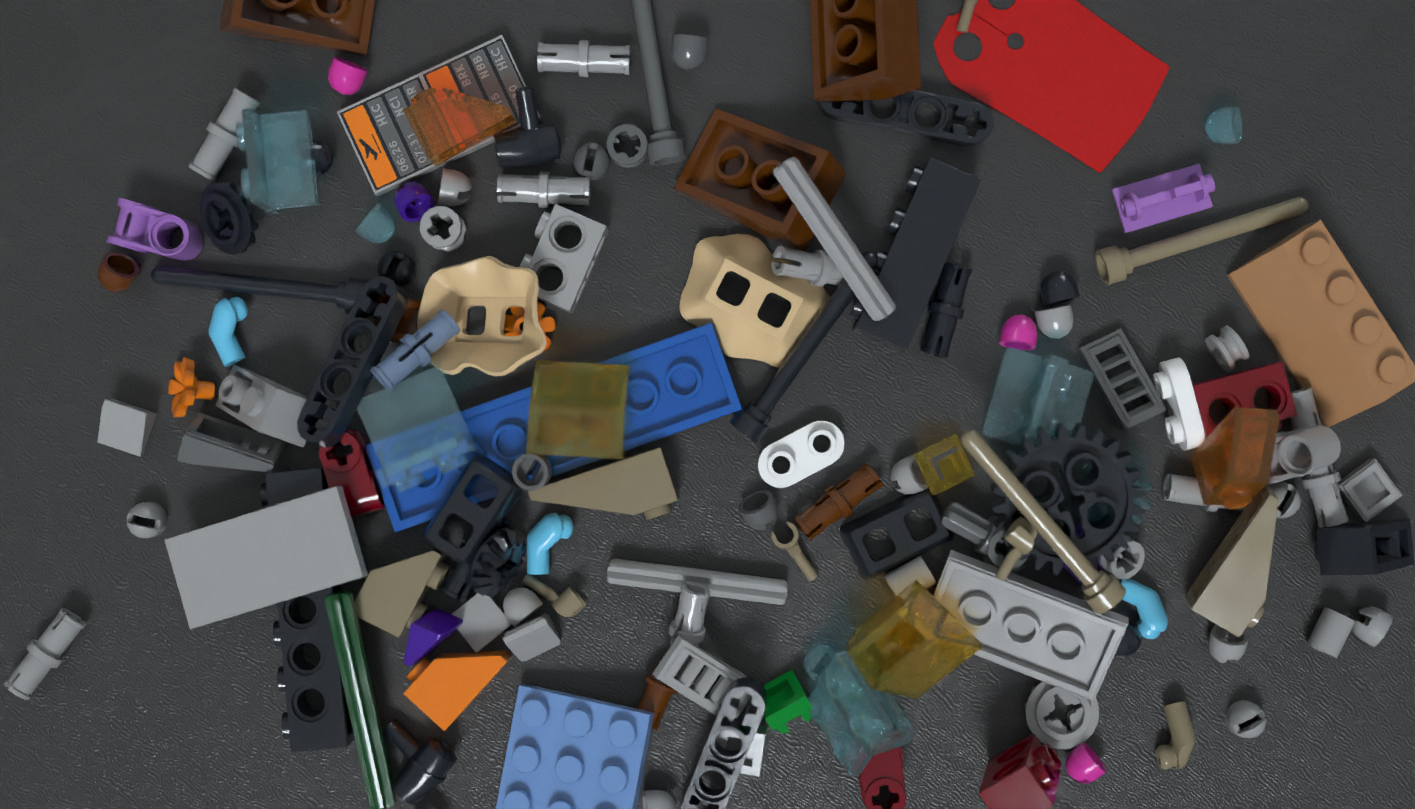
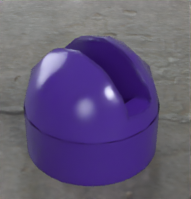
[394,181,435,222]

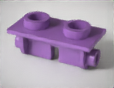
[1112,163,1215,233]

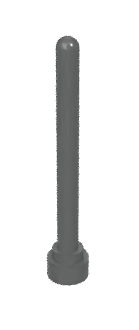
[632,0,686,166]

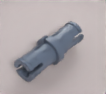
[371,309,461,392]

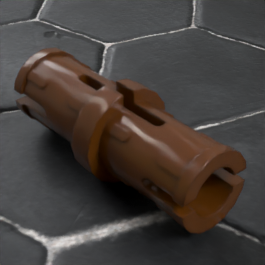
[793,463,883,541]

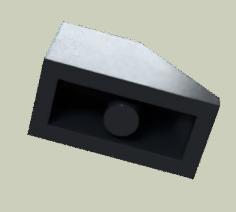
[1314,519,1414,575]

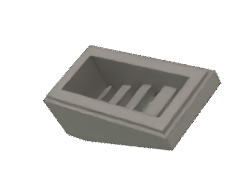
[652,635,752,718]

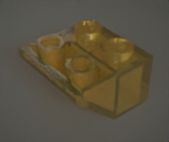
[527,360,630,459]
[841,580,982,699]

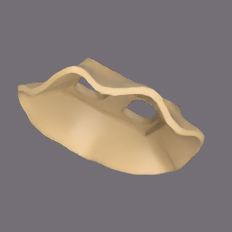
[679,234,830,368]
[417,256,547,376]

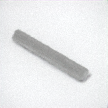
[773,157,896,321]
[607,559,788,605]

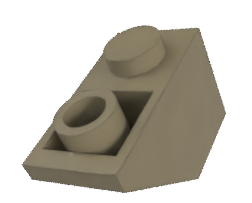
[354,549,449,638]

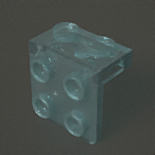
[357,368,477,493]

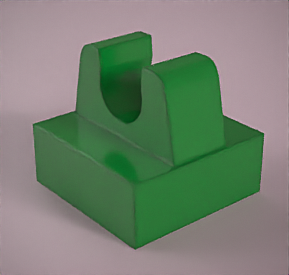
[763,670,812,734]

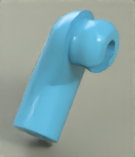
[209,296,248,367]
[527,513,573,575]
[1117,578,1169,639]

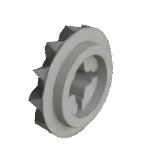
[1024,681,1099,749]

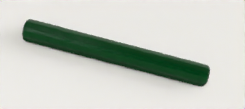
[325,590,396,809]

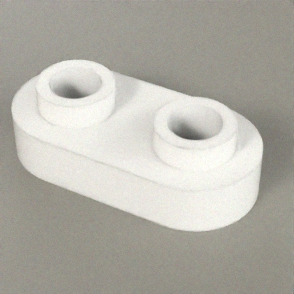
[1153,357,1205,451]
[758,421,844,488]

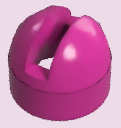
[328,57,368,95]
[999,314,1038,351]
[1065,742,1107,784]

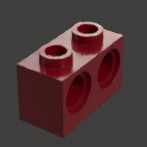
[1192,362,1297,446]
[978,733,1061,809]

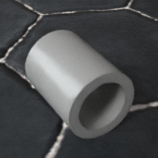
[884,555,936,604]
[1307,607,1355,659]

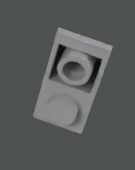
[215,364,308,447]

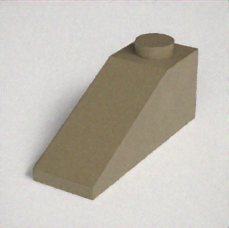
[528,447,678,520]
[1185,483,1279,637]

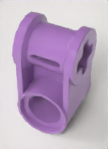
[106,198,204,261]

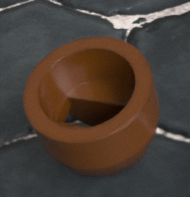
[98,252,139,292]

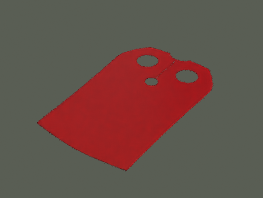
[933,0,1170,173]

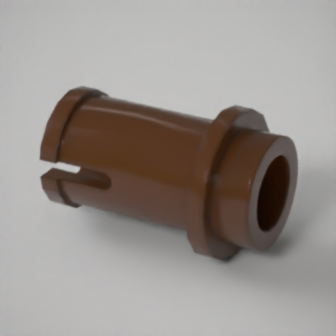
[636,667,678,730]

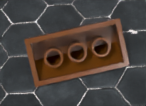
[810,0,921,101]

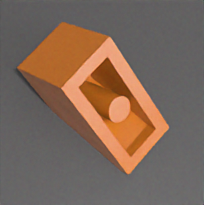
[403,650,512,731]

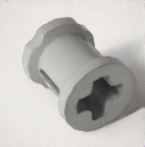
[420,206,467,252]

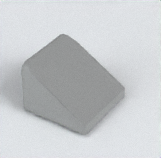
[97,399,157,457]
[503,612,561,661]

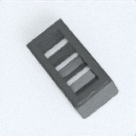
[1078,328,1166,430]
[177,412,286,473]

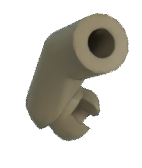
[1155,701,1196,770]

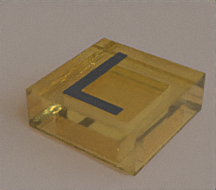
[913,434,975,495]

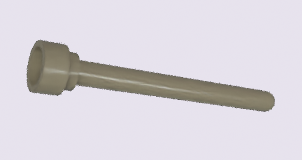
[1095,197,1309,286]
[961,430,1126,614]

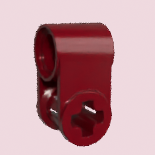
[319,429,386,518]
[851,726,907,809]

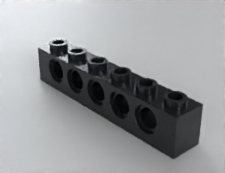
[260,468,355,752]

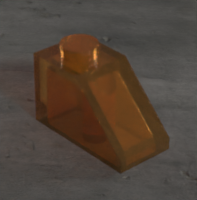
[403,88,517,166]
[1191,407,1280,509]

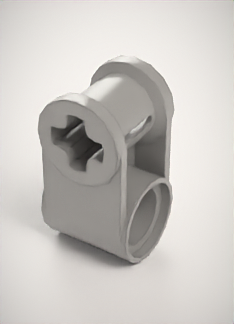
[1243,425,1341,486]

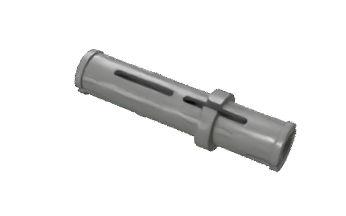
[1290,387,1349,528]

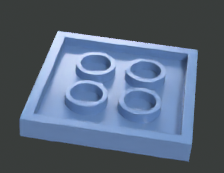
[496,684,654,809]

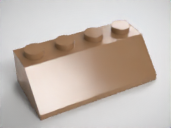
[1227,220,1415,427]

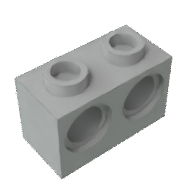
[519,204,609,314]

